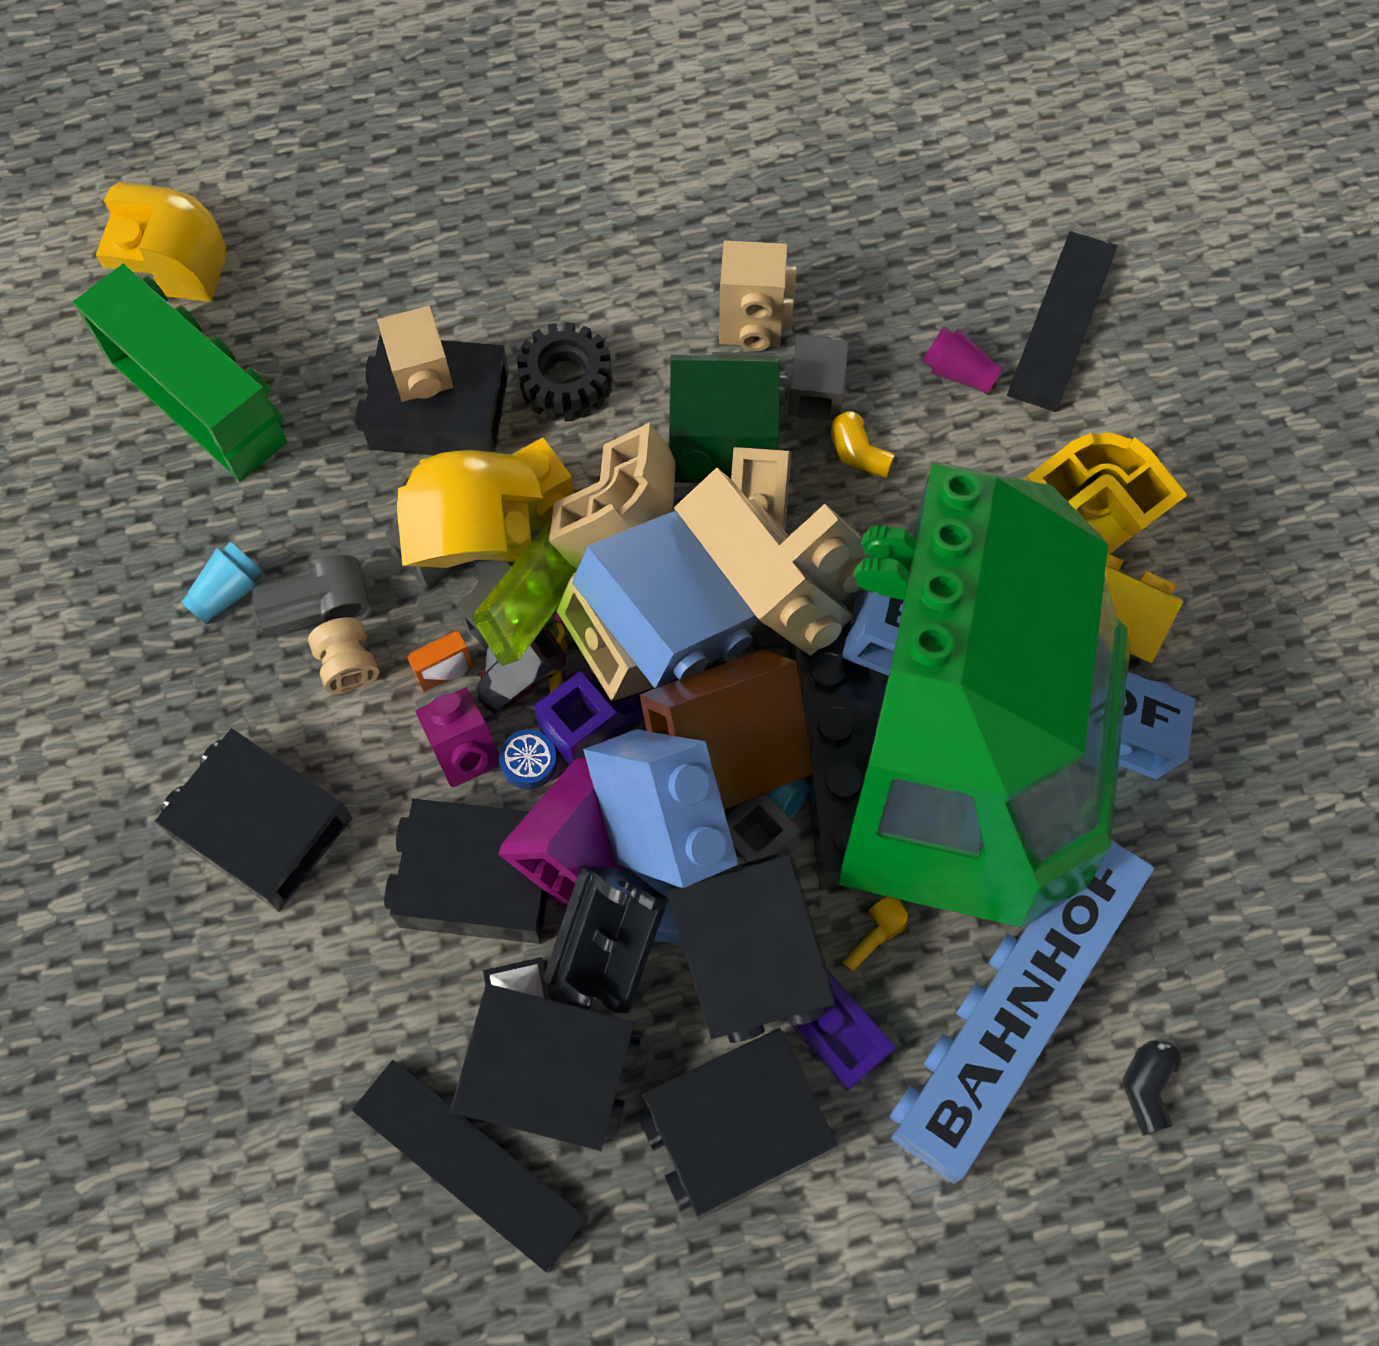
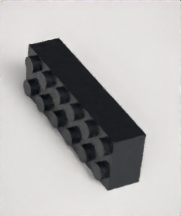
[787,588,942,891]

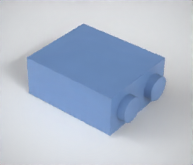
[572,510,759,689]
[583,729,738,888]

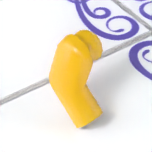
[830,411,895,479]

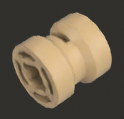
[308,617,380,694]

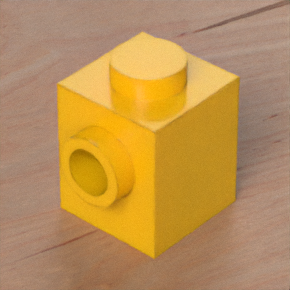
[512,437,574,532]

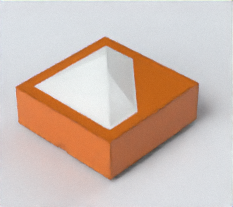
[407,631,474,692]

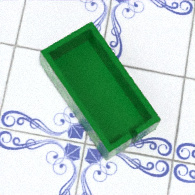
[73,263,288,482]

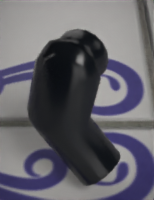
[1123,1040,1182,1136]

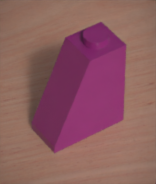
[498,757,630,908]

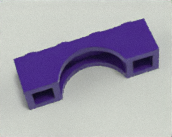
[534,671,679,765]

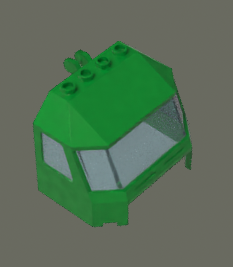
[837,461,1130,927]

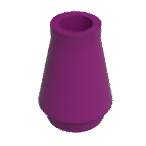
[922,326,1003,395]

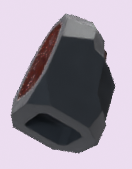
[477,618,567,714]

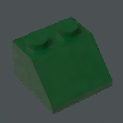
[669,355,780,483]

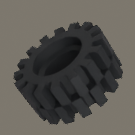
[517,322,613,422]

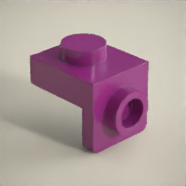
[415,687,500,787]

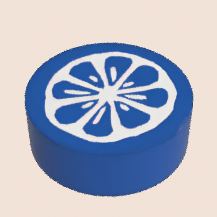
[499,729,558,789]

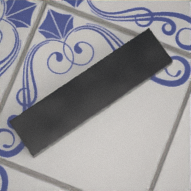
[1007,231,1118,412]
[352,1060,588,1273]

